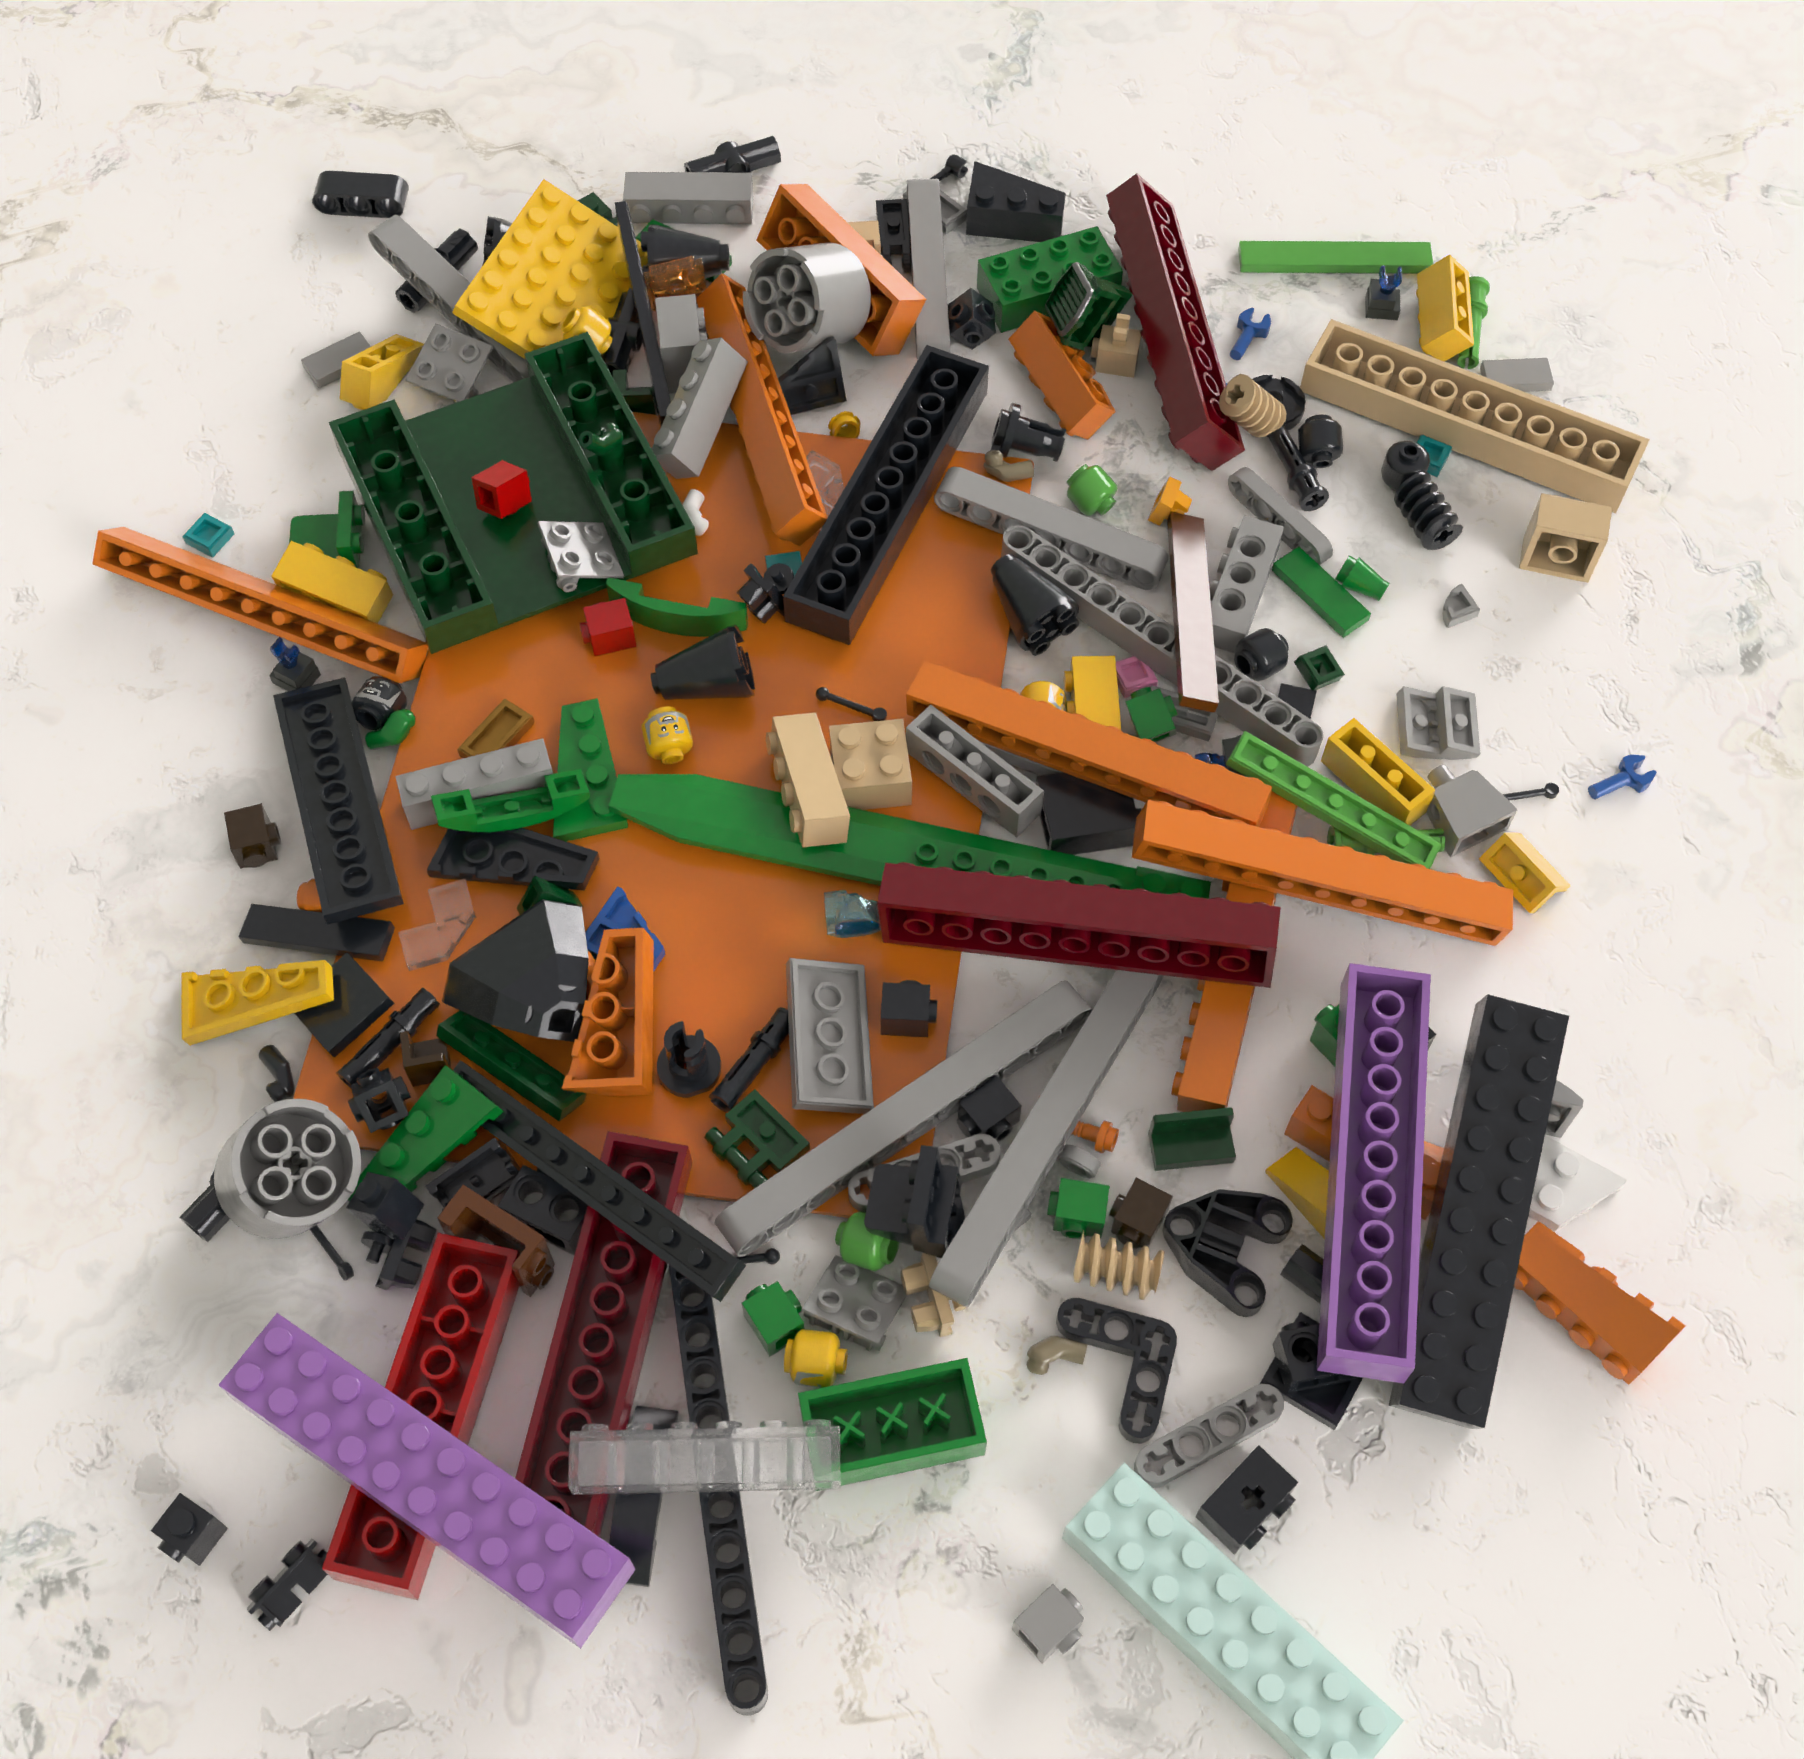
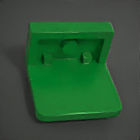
[289,491,365,568]

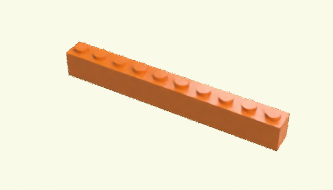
[696,273,828,546]
[92,527,428,683]
[906,660,1272,827]
[1171,791,1297,1112]
[1132,800,1513,946]

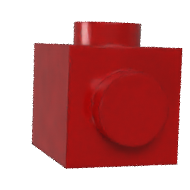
[471,460,532,519]
[579,598,637,656]

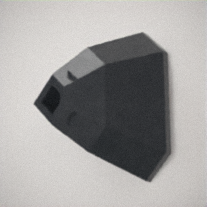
[442,899,589,1042]

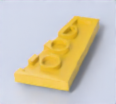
[181,960,334,1046]

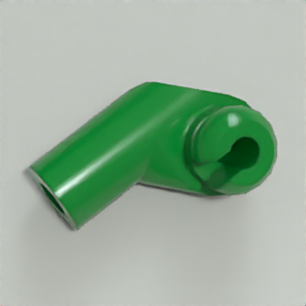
[365,709,416,750]

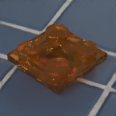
[643,256,706,312]

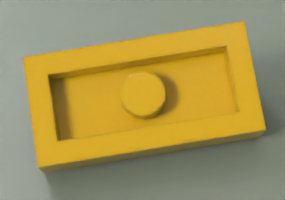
[1479,833,1570,913]

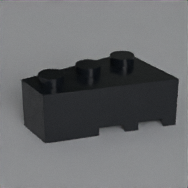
[966,161,1066,242]

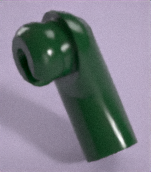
[578,423,623,456]

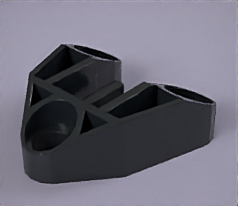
[1162,1189,1293,1317]

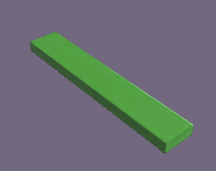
[1238,241,1434,274]
[1226,731,1442,869]

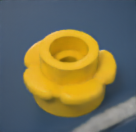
[828,411,861,439]

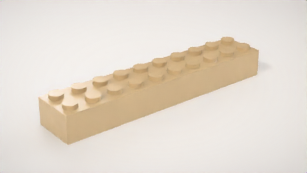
[1300,319,1650,513]

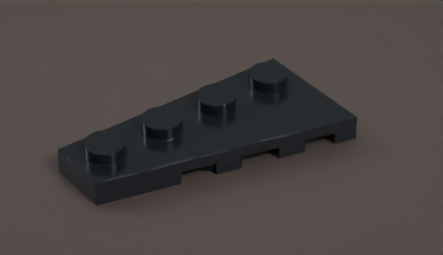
[427,828,599,891]

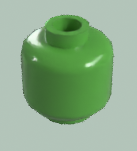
[1066,464,1118,516]
[835,1211,900,1271]

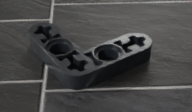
[1056,1298,1177,1444]

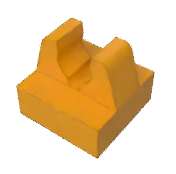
[1148,476,1192,526]

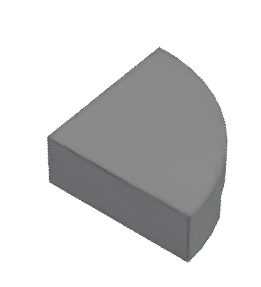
[1442,584,1480,628]

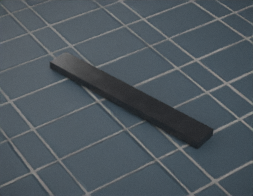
[615,201,671,427]

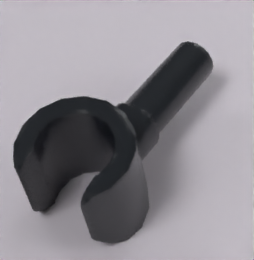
[930,154,968,181]

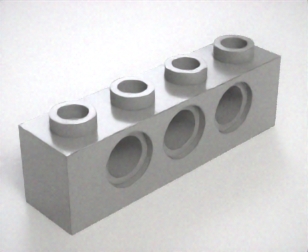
[1210,515,1284,653]
[906,705,1044,838]

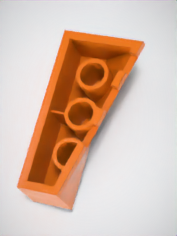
[1008,310,1116,440]
[562,928,654,1097]
[1284,1085,1444,1220]
[1514,1221,1686,1385]

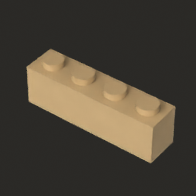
[766,713,850,847]

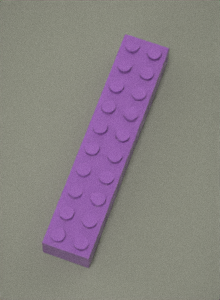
[1317,963,1431,1384]
[219,1313,636,1649]

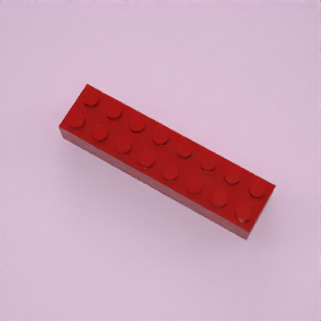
[322,1232,520,1600]

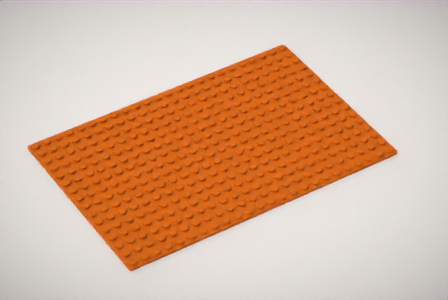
[293,412,1034,1218]

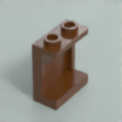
[437,1184,555,1297]

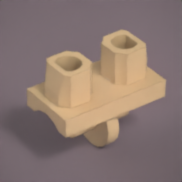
[900,1253,966,1337]

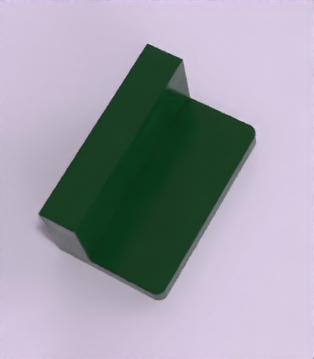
[1148,1107,1236,1171]

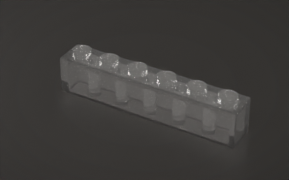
[568,1419,841,1495]

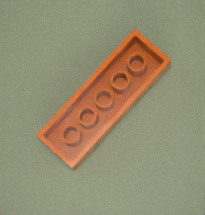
[756,184,926,356]

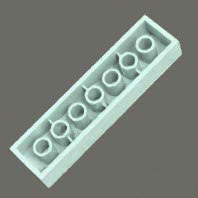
[1062,1462,1404,1759]

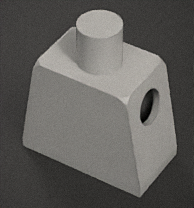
[1426,765,1517,858]

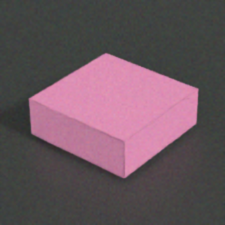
[1116,656,1158,698]

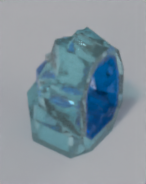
[824,890,881,938]

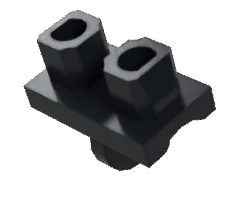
[737,563,795,624]
[361,1219,437,1290]

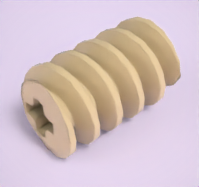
[1219,374,1287,438]
[1073,1230,1165,1300]

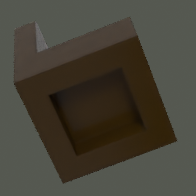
[400,1031,451,1087]

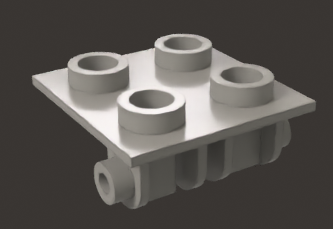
[405,323,493,402]
[537,521,624,592]
[801,1255,907,1351]

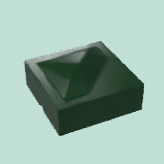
[1294,645,1345,690]

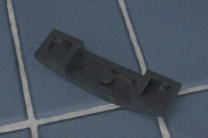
[609,1406,679,1587]

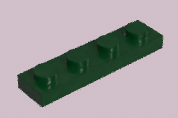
[436,1010,587,1121]

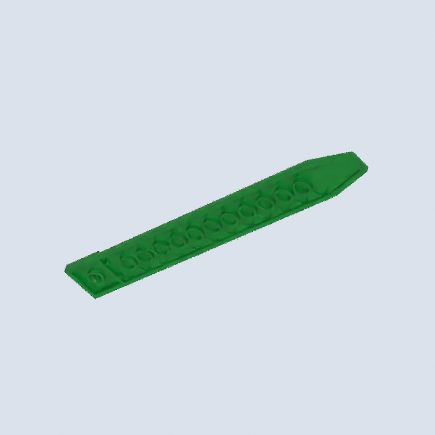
[608,774,1211,899]

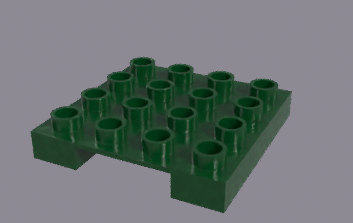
[329,332,698,654]

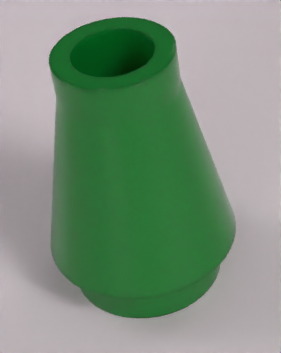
[1335,555,1390,601]

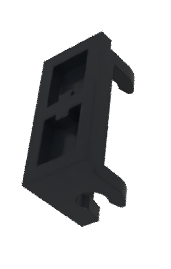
[425,1138,521,1211]

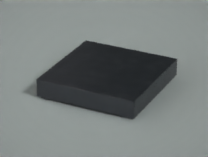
[294,953,395,1058]
[1259,1312,1363,1430]

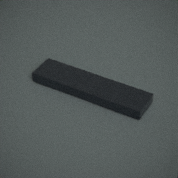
[238,904,395,962]

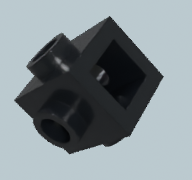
[948,288,996,350]
[348,1068,411,1133]

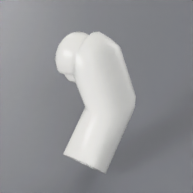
[682,489,709,536]

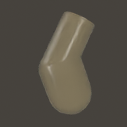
[984,450,1034,482]
[1026,1336,1088,1375]

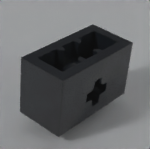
[1195,1445,1299,1555]

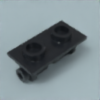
[247,1539,328,1631]

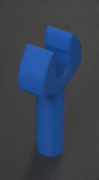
[1230,308,1271,360]
[1588,754,1657,799]

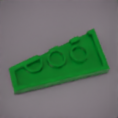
[553,698,629,842]
[348,1065,504,1202]

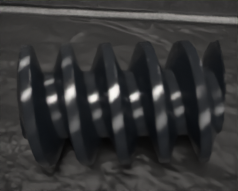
[1394,472,1463,550]

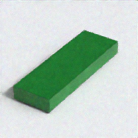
[1272,546,1371,638]

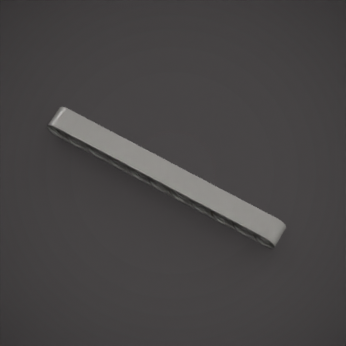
[1001,525,1323,767]
[929,970,1164,1308]
[714,980,1092,1257]

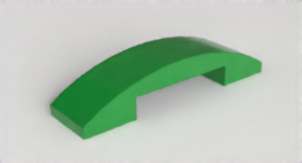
[606,578,748,637]
[431,769,590,832]

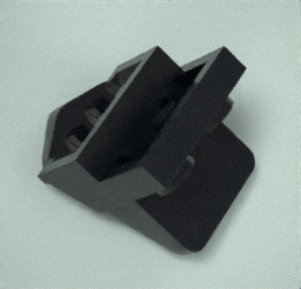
[864,1145,965,1258]

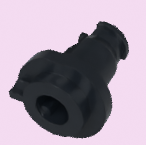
[990,403,1066,462]
[657,1021,721,1098]

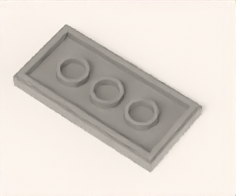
[786,958,874,1114]

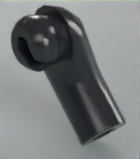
[258,1045,295,1102]

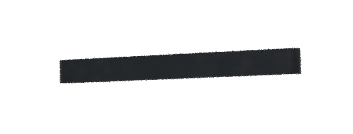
[669,1265,768,1716]

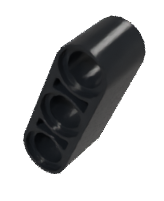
[312,171,409,218]

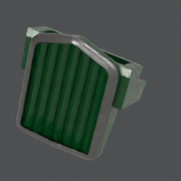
[1045,262,1133,350]

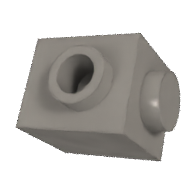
[1012,1584,1084,1664]

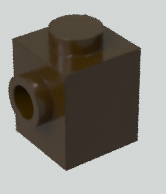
[224,803,281,869]
[1109,1177,1173,1249]

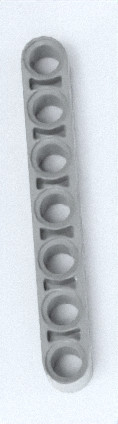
[907,179,950,359]
[368,214,529,382]
[934,467,1169,590]

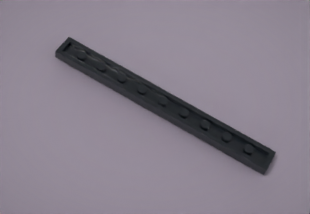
[453,1060,746,1302]

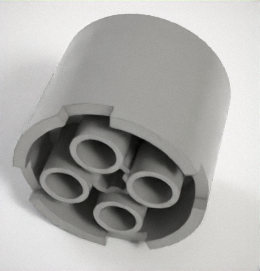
[743,243,871,353]
[214,1099,361,1239]

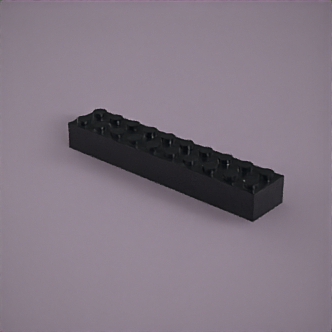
[783,345,989,645]
[1389,994,1569,1429]

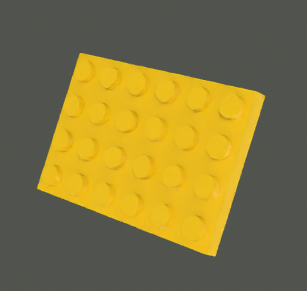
[452,179,648,359]

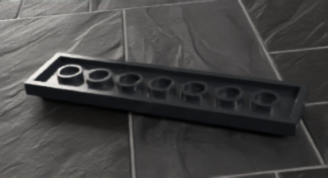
[273,677,404,925]

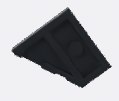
[778,336,847,415]

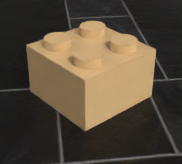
[1519,493,1612,583]
[829,719,912,810]

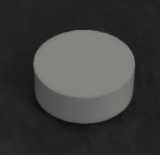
[1059,1144,1101,1179]

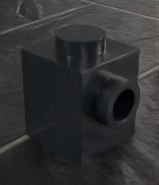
[880,980,937,1037]
[957,1076,1022,1142]
[346,1172,425,1240]
[151,1493,228,1566]

